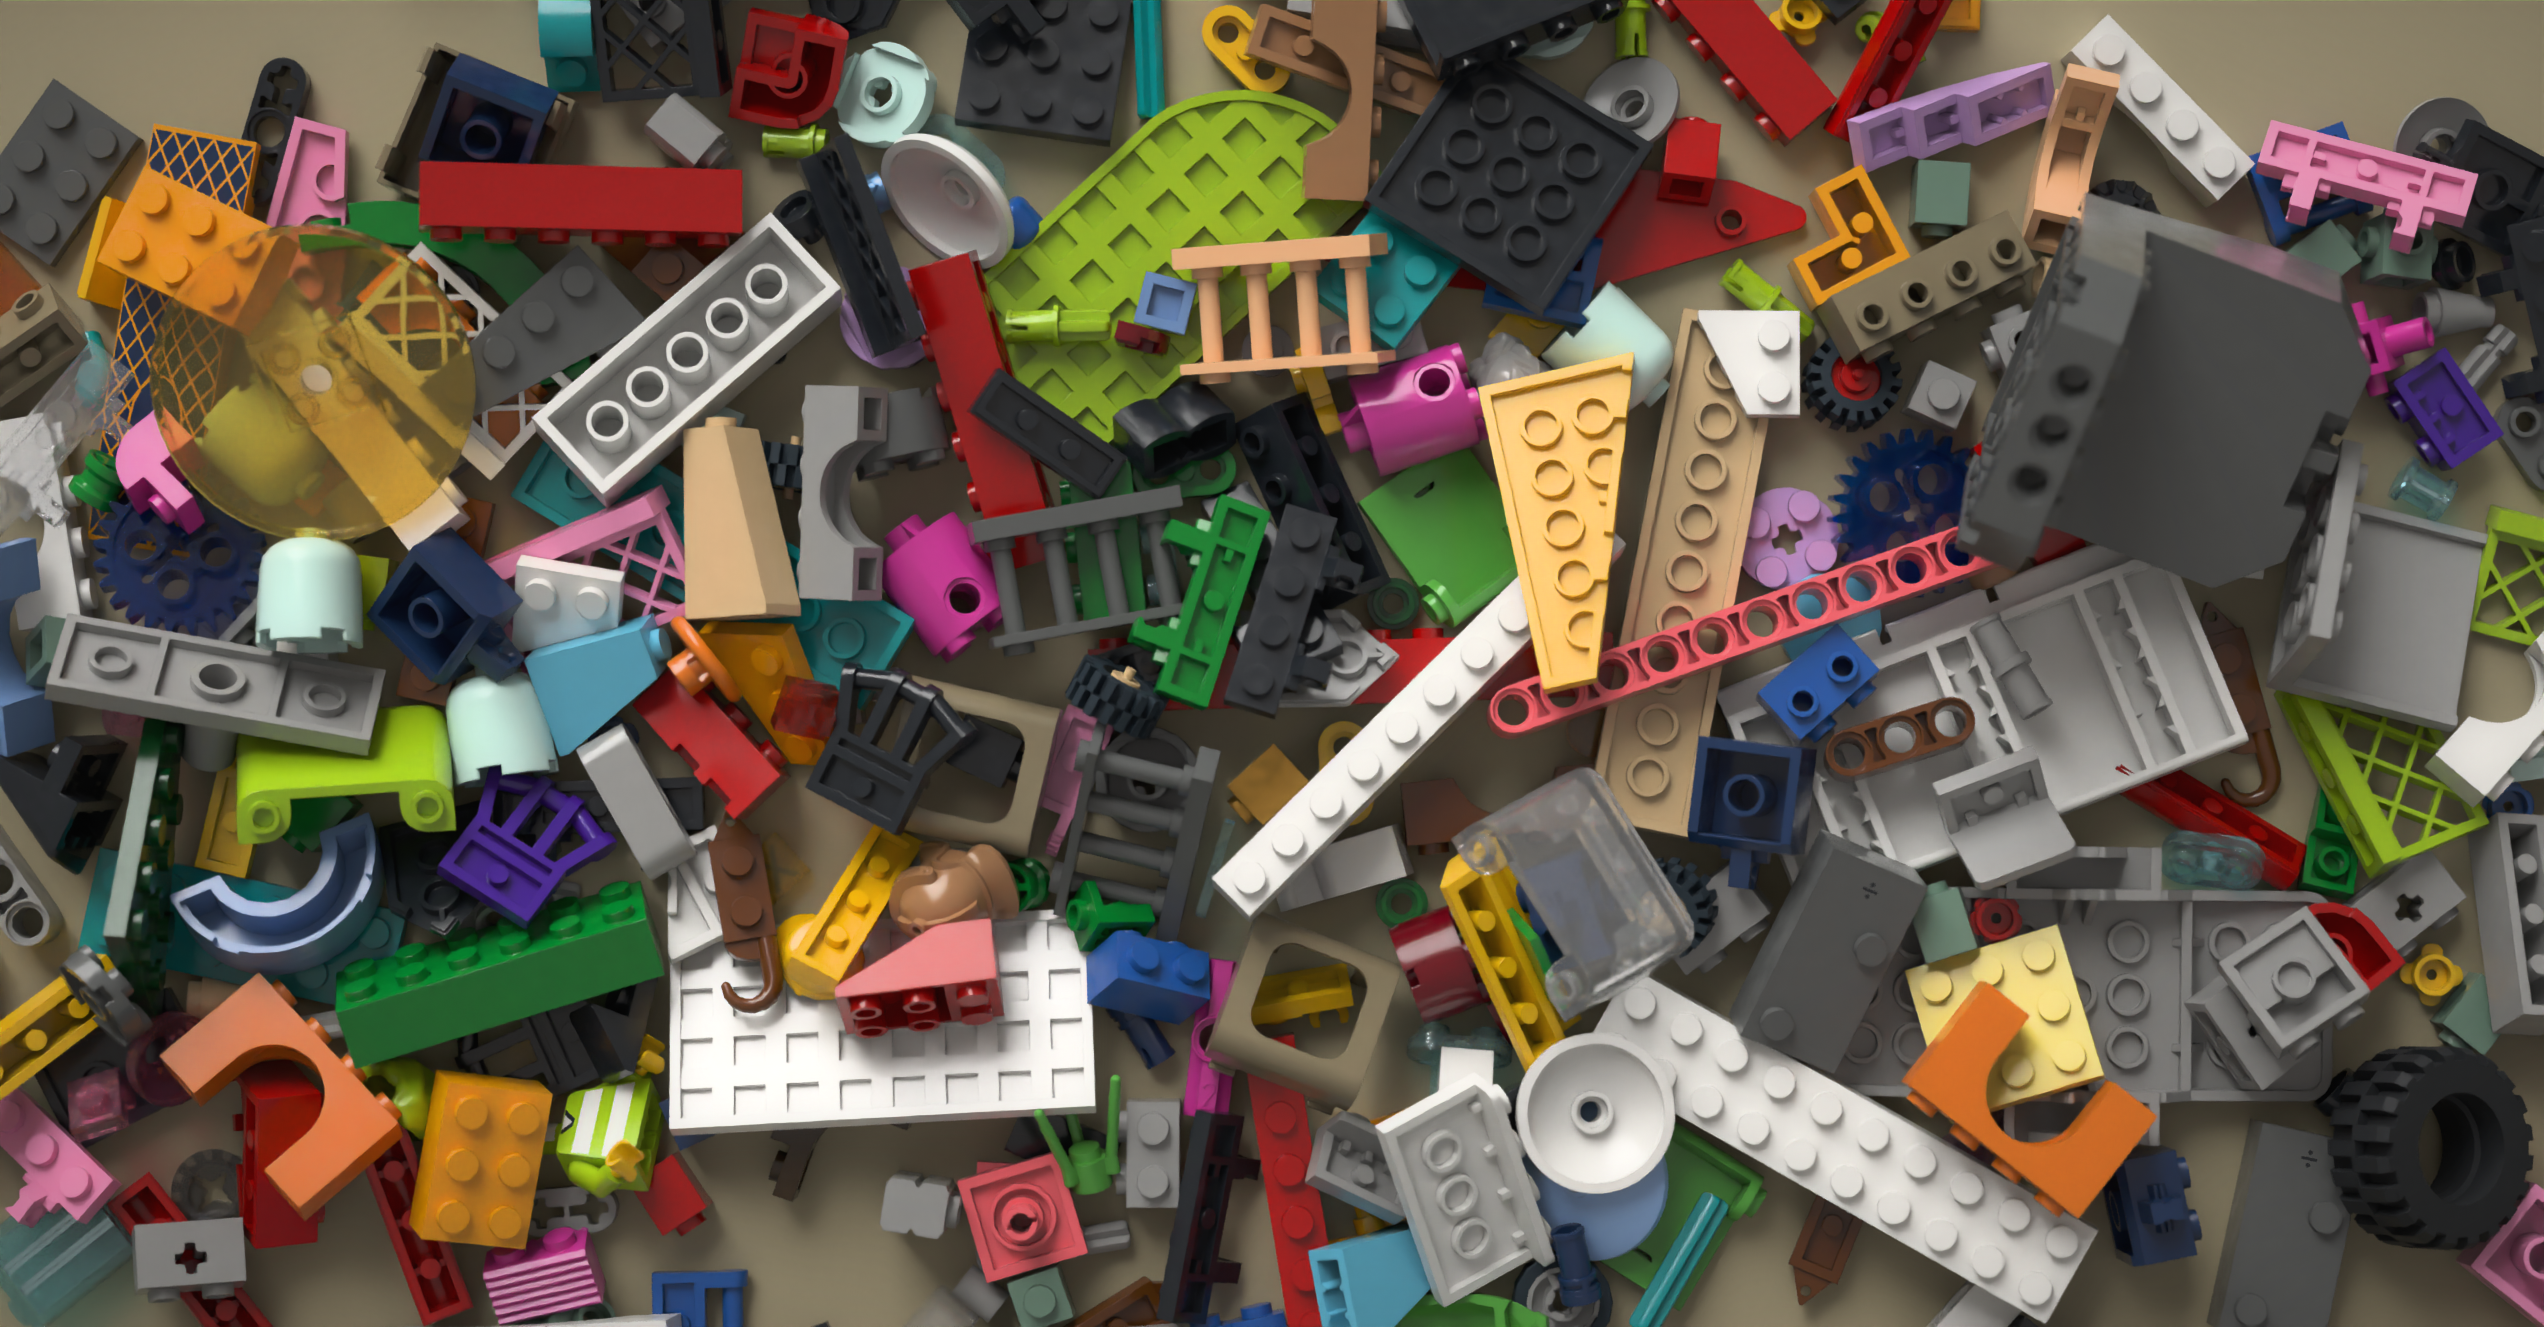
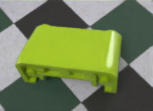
[236,705,456,845]

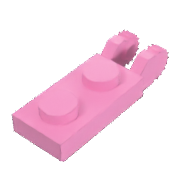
[1041,704,1115,857]

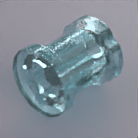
[2388,456,2459,521]

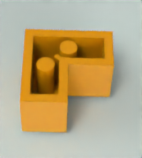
[1787,164,1911,312]

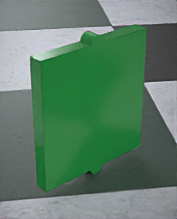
[1507,908,1571,1015]

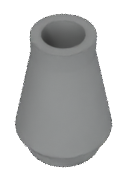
[2412,286,2495,338]

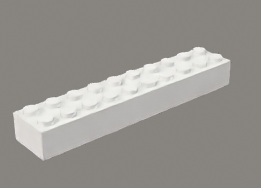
[1593,965,2098,1324]

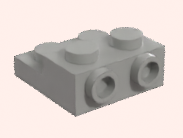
[2217,906,2371,1060]

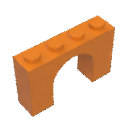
[159,972,403,1221]
[1901,981,2158,1219]

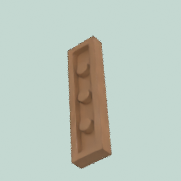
[1243,3,1447,118]

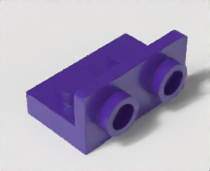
[2384,347,2504,471]

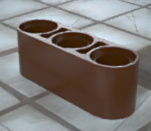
[1823,697,1975,783]

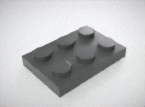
[0,79,143,268]

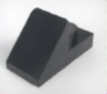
[569,977,658,1084]

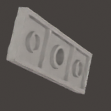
[45,613,386,772]

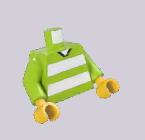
[542,1034,665,1198]

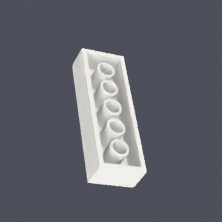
[532,212,842,508]

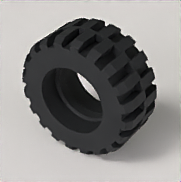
[2328,1046,2534,1251]

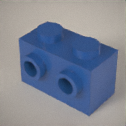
[1756,623,1880,746]
[1086,930,1210,1025]

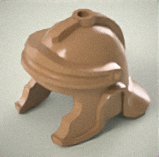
[889,840,1020,940]

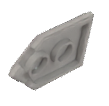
[1241,609,1399,708]

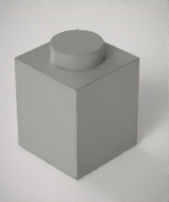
[1900,360,1977,434]

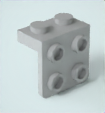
[1932,746,2077,890]

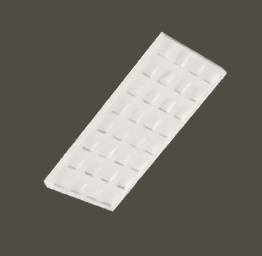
[670,909,1097,1136]

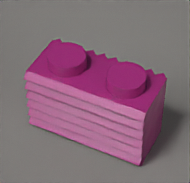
[483,1227,606,1326]

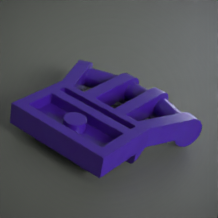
[437,765,618,930]

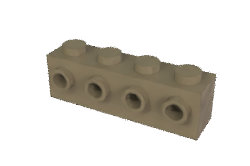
[1816,210,2037,365]
[0,283,90,408]

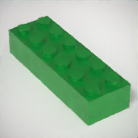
[336,880,665,1069]

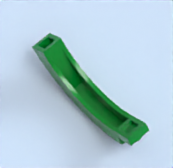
[298,201,592,388]

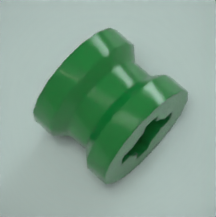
[68,449,124,513]
[1007,858,1050,912]

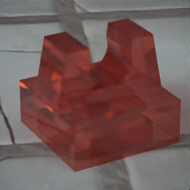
[770,675,839,741]

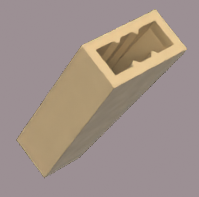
[683,417,801,622]

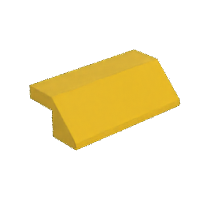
[1440,835,1582,1073]

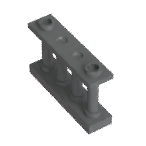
[966,485,1183,658]
[1048,721,1221,942]

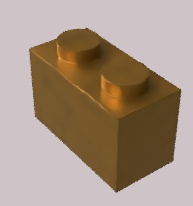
[1227,743,1309,825]

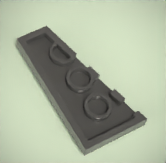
[419,245,646,426]

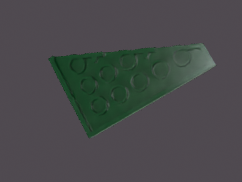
[103,717,184,1031]

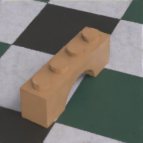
[1301,0,1387,201]

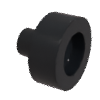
[772,189,824,245]

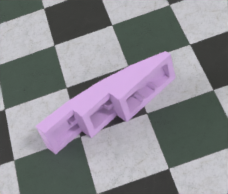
[1847,62,2055,173]

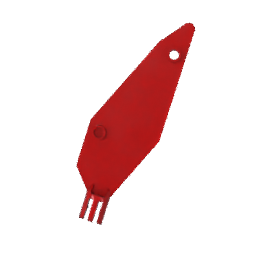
[1324,169,1807,291]

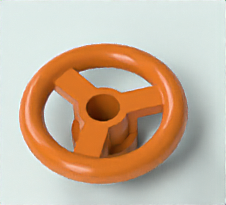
[666,616,742,703]

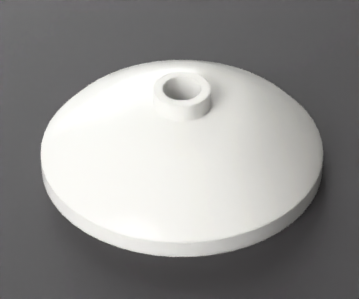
[881,133,1014,269]
[1515,1033,1675,1194]

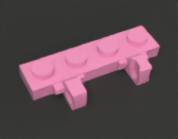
[2255,120,2478,254]
[0,1086,122,1228]

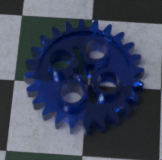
[1827,428,1970,598]
[93,473,268,636]

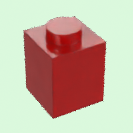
[1657,116,1721,204]
[633,1151,713,1237]

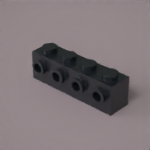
[1235,392,1392,610]

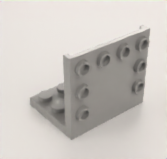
[2266,439,2488,733]

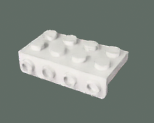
[1374,1072,1555,1308]

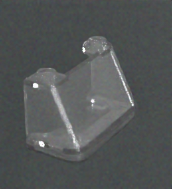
[1451,767,1694,1022]

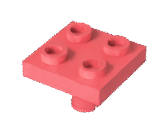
[957,1152,1089,1283]

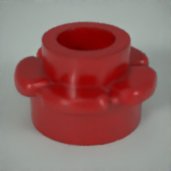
[1970,898,2023,944]

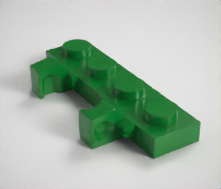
[1127,494,1271,711]

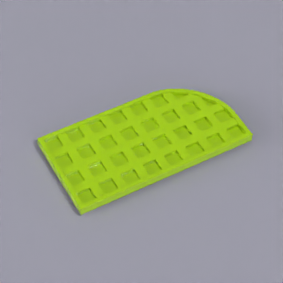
[984,90,1382,444]

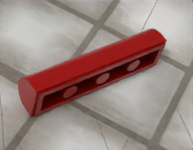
[1823,0,1953,143]
[2115,764,2307,891]
[365,1121,473,1326]
[106,1172,273,1327]

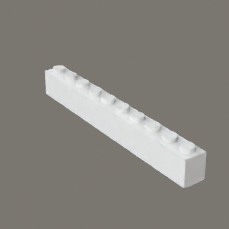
[1212,533,1626,923]

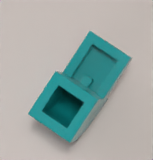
[538,0,601,92]

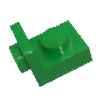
[1066,880,1156,952]

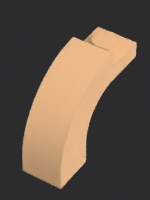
[2022,63,2120,254]

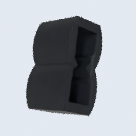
[1112,381,1236,479]

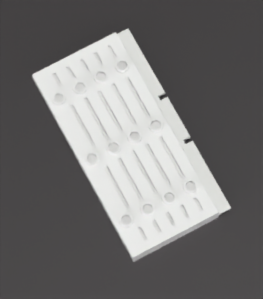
[1717,543,2249,887]

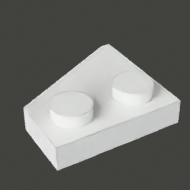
[1697,310,1800,418]
[512,555,625,653]
[668,825,723,965]

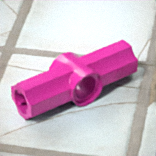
[1183,958,1237,1117]

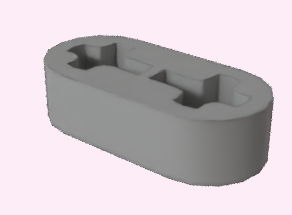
[528,1185,620,1237]

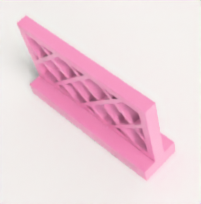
[484,484,685,675]

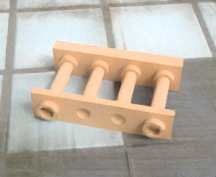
[1171,233,1396,384]

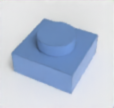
[1133,271,1197,337]

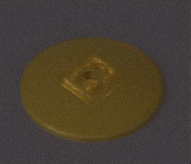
[150,224,476,541]

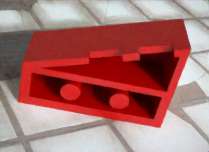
[632,669,791,819]
[232,1059,325,1249]

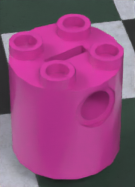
[1337,343,1488,477]
[882,511,1003,664]

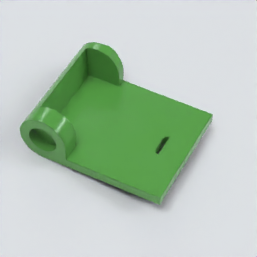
[1357,448,1519,628]
[1599,1121,1767,1311]

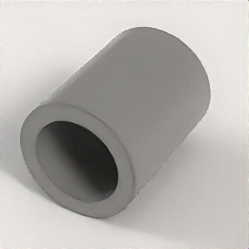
[951,1264,1010,1323]

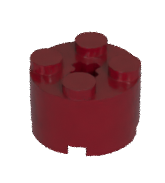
[1388,905,1492,1025]

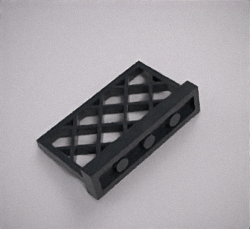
[590,0,733,103]
[795,133,926,359]

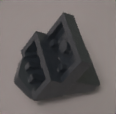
[0,734,128,875]

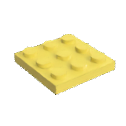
[1905,924,2105,1124]

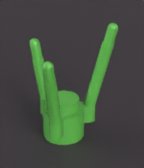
[1034,1075,1121,1195]

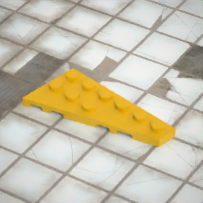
[1478,352,1635,694]

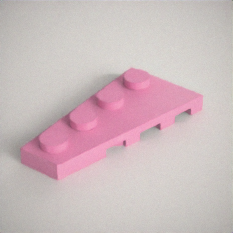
[266,116,349,346]

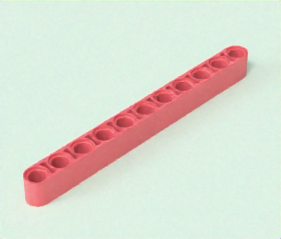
[1486,526,2000,739]

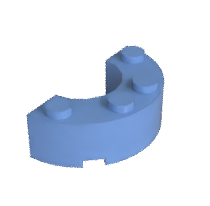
[0,538,56,757]
[169,812,385,975]

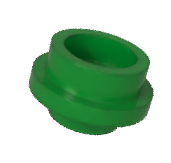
[1375,878,1428,928]

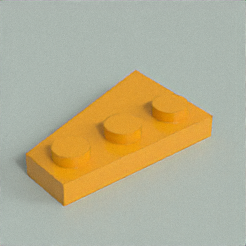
[698,621,834,765]

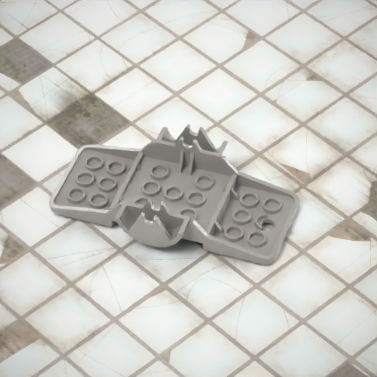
[1810,846,2333,1146]

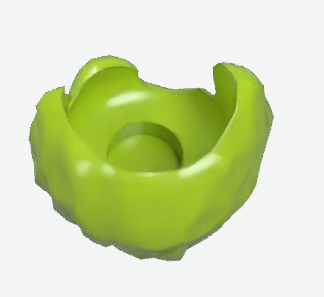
[361,1057,435,1142]

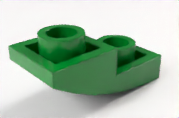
[2297,783,2373,901]

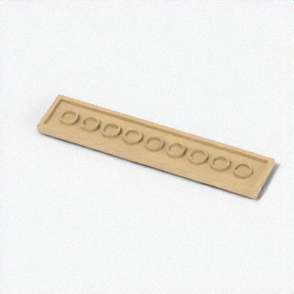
[1585,308,1769,840]

